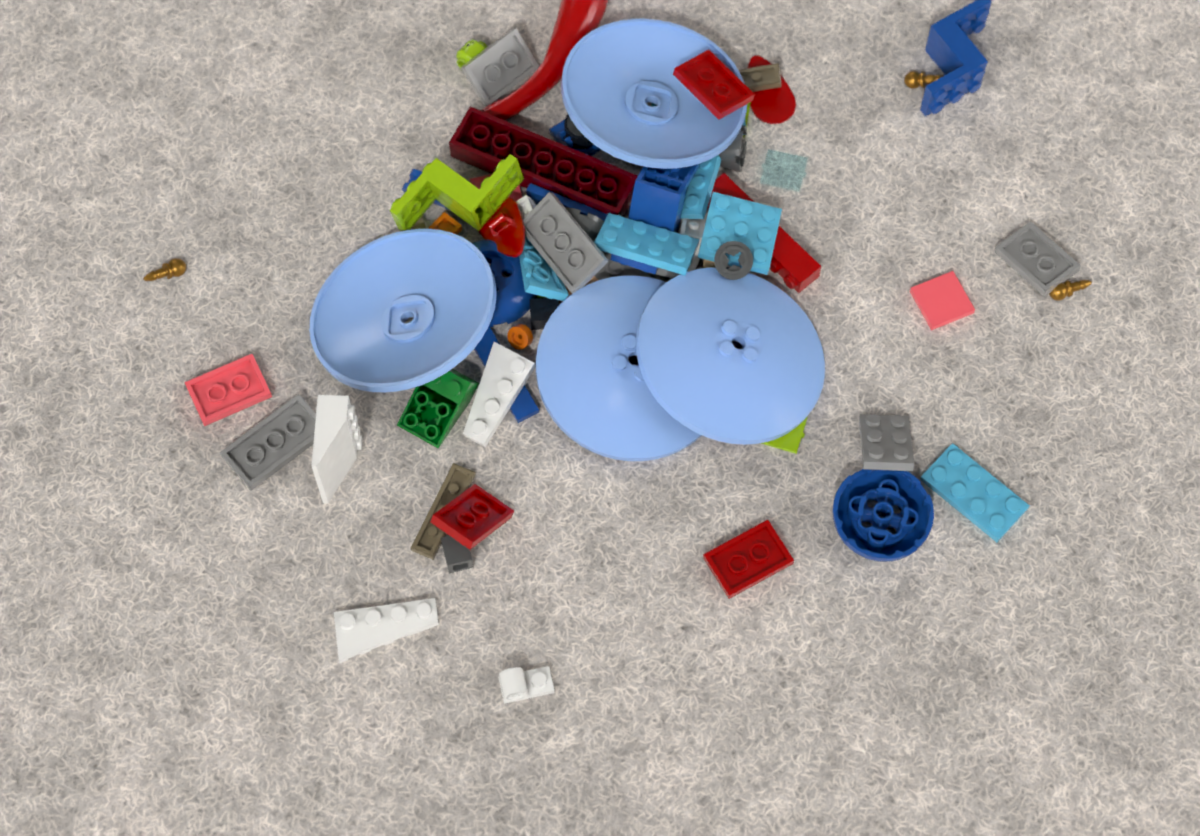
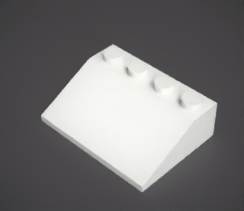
[312,395,362,503]

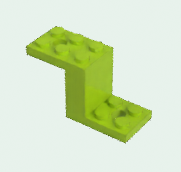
[389,154,524,231]

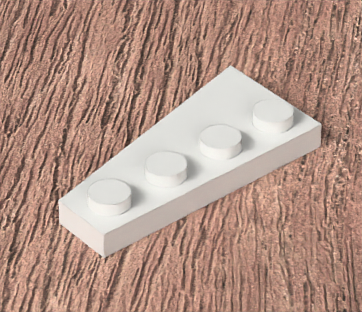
[463,342,536,447]
[334,598,439,663]

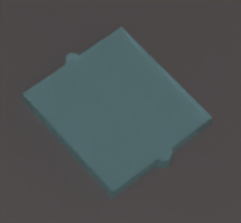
[760,150,808,192]

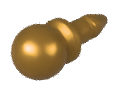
[904,71,944,89]
[143,258,186,281]
[1049,280,1092,301]

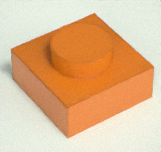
[429,212,463,235]

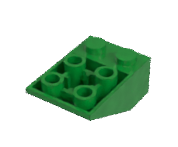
[397,369,479,448]

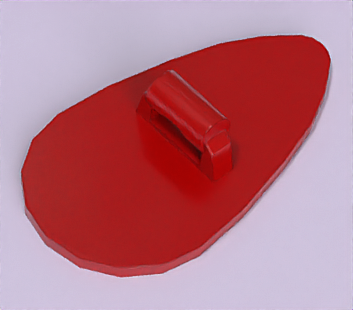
[748,55,796,124]
[479,198,525,257]

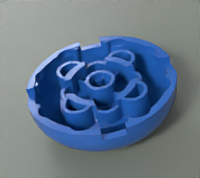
[472,239,537,327]
[832,469,934,562]

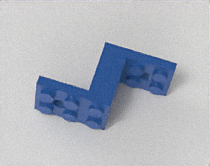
[920,0,992,117]
[610,163,701,275]

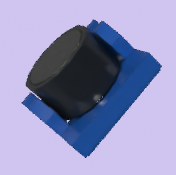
[549,114,601,156]

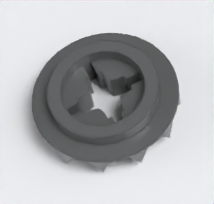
[714,241,753,280]

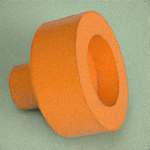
[507,324,533,350]

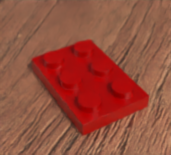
[673,49,755,120]
[430,484,514,550]
[703,520,794,599]

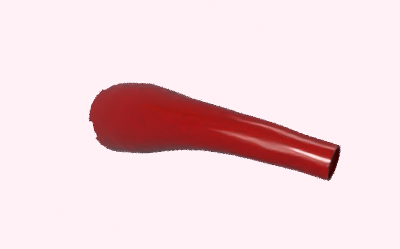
[481,0,608,120]

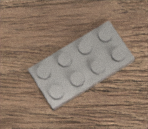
[523,192,609,293]
[220,394,316,491]

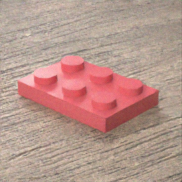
[184,354,272,426]

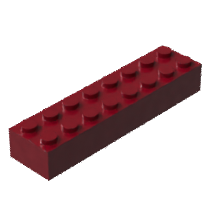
[449,106,638,217]

